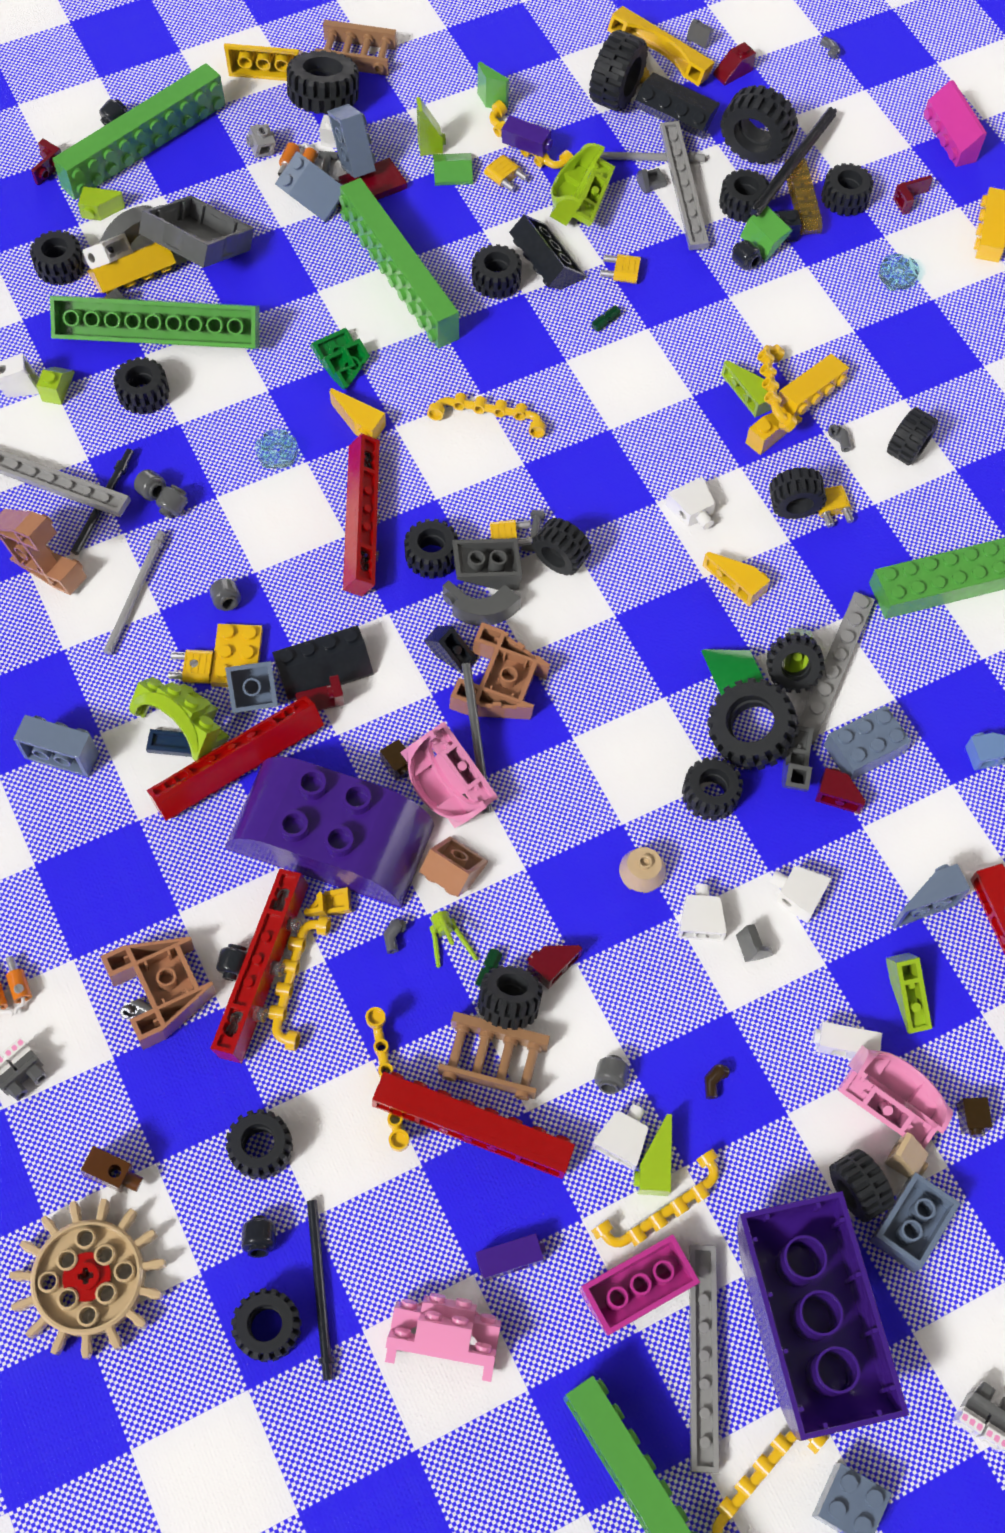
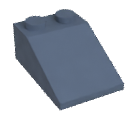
[275,151,342,223]
[892,864,971,929]

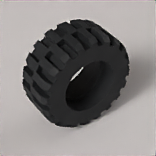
[589,30,648,112]
[287,50,359,114]
[720,85,798,164]
[707,678,799,770]

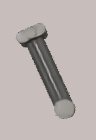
[318,151,338,176]
[521,509,546,552]

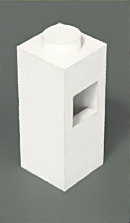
[813,1022,882,1059]

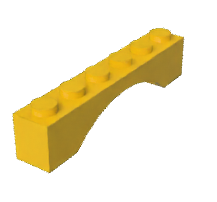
[607,6,715,86]

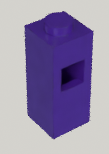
[501,116,553,158]
[475,1233,547,1282]

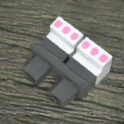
[0,1037,47,1101]
[952,1382,1005,1452]

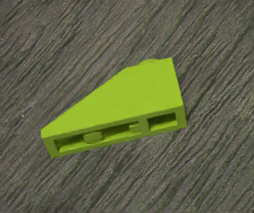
[416,97,446,156]
[721,360,778,418]
[886,953,932,1034]
[633,1114,672,1196]

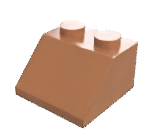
[419,836,488,897]

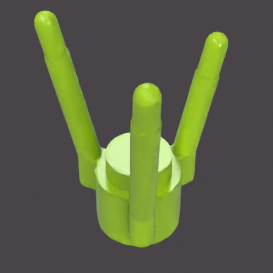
[429,911,478,968]

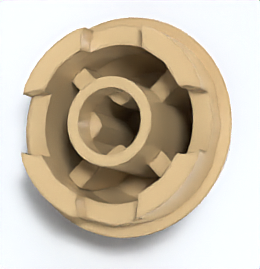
[619,847,666,893]

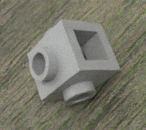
[246,124,276,158]

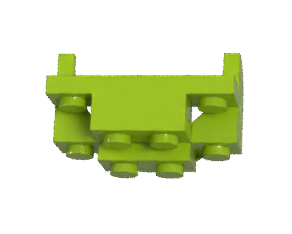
[550,143,615,227]
[129,677,229,761]

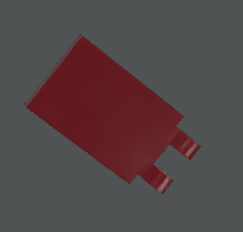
[335,157,407,209]

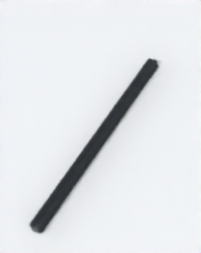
[750,107,837,217]

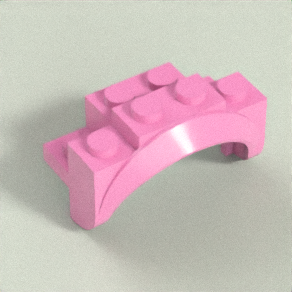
[400,722,499,828]
[837,1045,953,1149]
[385,1293,502,1382]

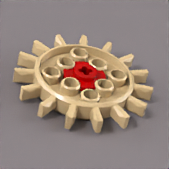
[9,1198,167,1360]

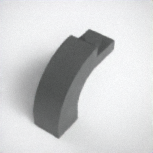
[101,205,153,253]
[443,580,521,626]
[782,725,814,792]

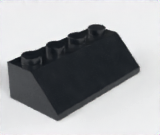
[635,72,720,139]
[509,214,587,290]
[272,625,374,702]

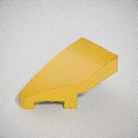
[304,887,352,917]

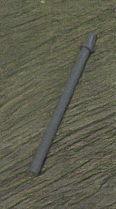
[462,663,492,814]

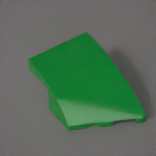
[310,327,370,390]
[701,649,763,696]

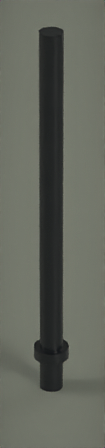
[307,1200,335,1381]

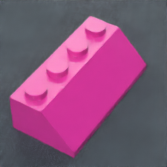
[924,80,987,167]
[579,1234,700,1336]

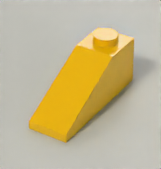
[329,388,386,439]
[745,412,803,455]
[702,552,771,607]

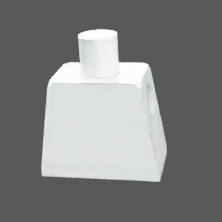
[82,233,133,269]
[0,353,39,398]
[665,477,715,530]
[769,866,831,923]
[678,884,726,941]
[591,1104,649,1171]

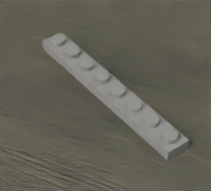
[660,121,709,250]
[0,450,131,517]
[798,592,875,745]
[689,1245,719,1473]

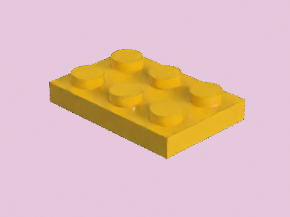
[210,624,263,687]

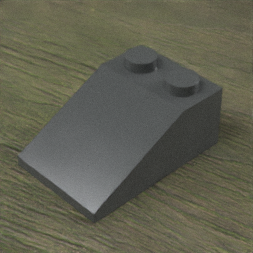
[452,538,522,590]

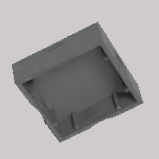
[139,195,254,268]

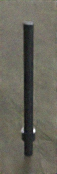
[71,448,134,555]

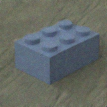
[327,104,376,178]
[824,705,912,780]
[13,715,99,778]
[869,1172,961,1273]

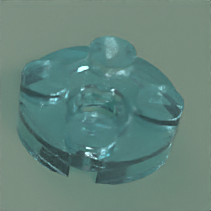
[878,254,919,291]
[255,429,298,469]

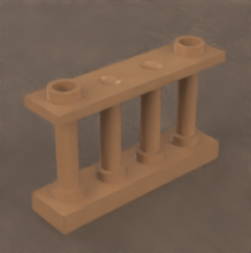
[315,19,397,76]
[438,1011,550,1101]

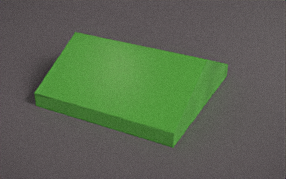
[477,62,509,110]
[433,153,473,186]
[740,205,793,262]

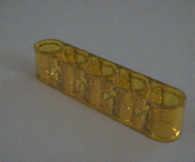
[784,158,822,235]

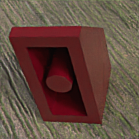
[713,42,756,86]
[815,768,866,814]
[527,945,583,989]

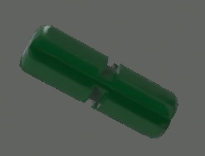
[591,305,621,332]
[475,949,502,988]

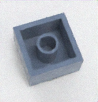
[225,661,278,713]
[812,1463,892,1533]

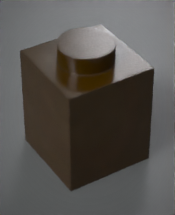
[380,739,409,781]
[956,1097,993,1138]

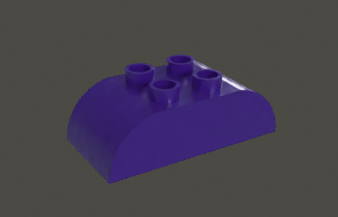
[225,757,434,908]
[737,1191,909,1441]

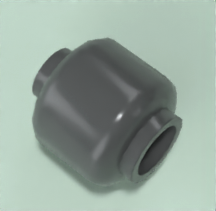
[134,469,166,501]
[156,485,188,518]
[209,578,241,611]
[594,1055,629,1094]

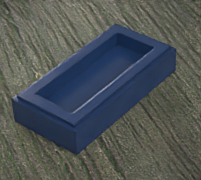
[146,729,192,757]

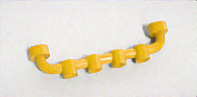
[489,100,573,169]
[757,344,797,432]
[427,393,546,438]
[268,915,331,1051]
[365,1007,410,1152]
[591,1148,719,1248]
[712,1430,829,1533]

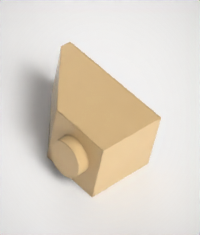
[884,1132,929,1178]

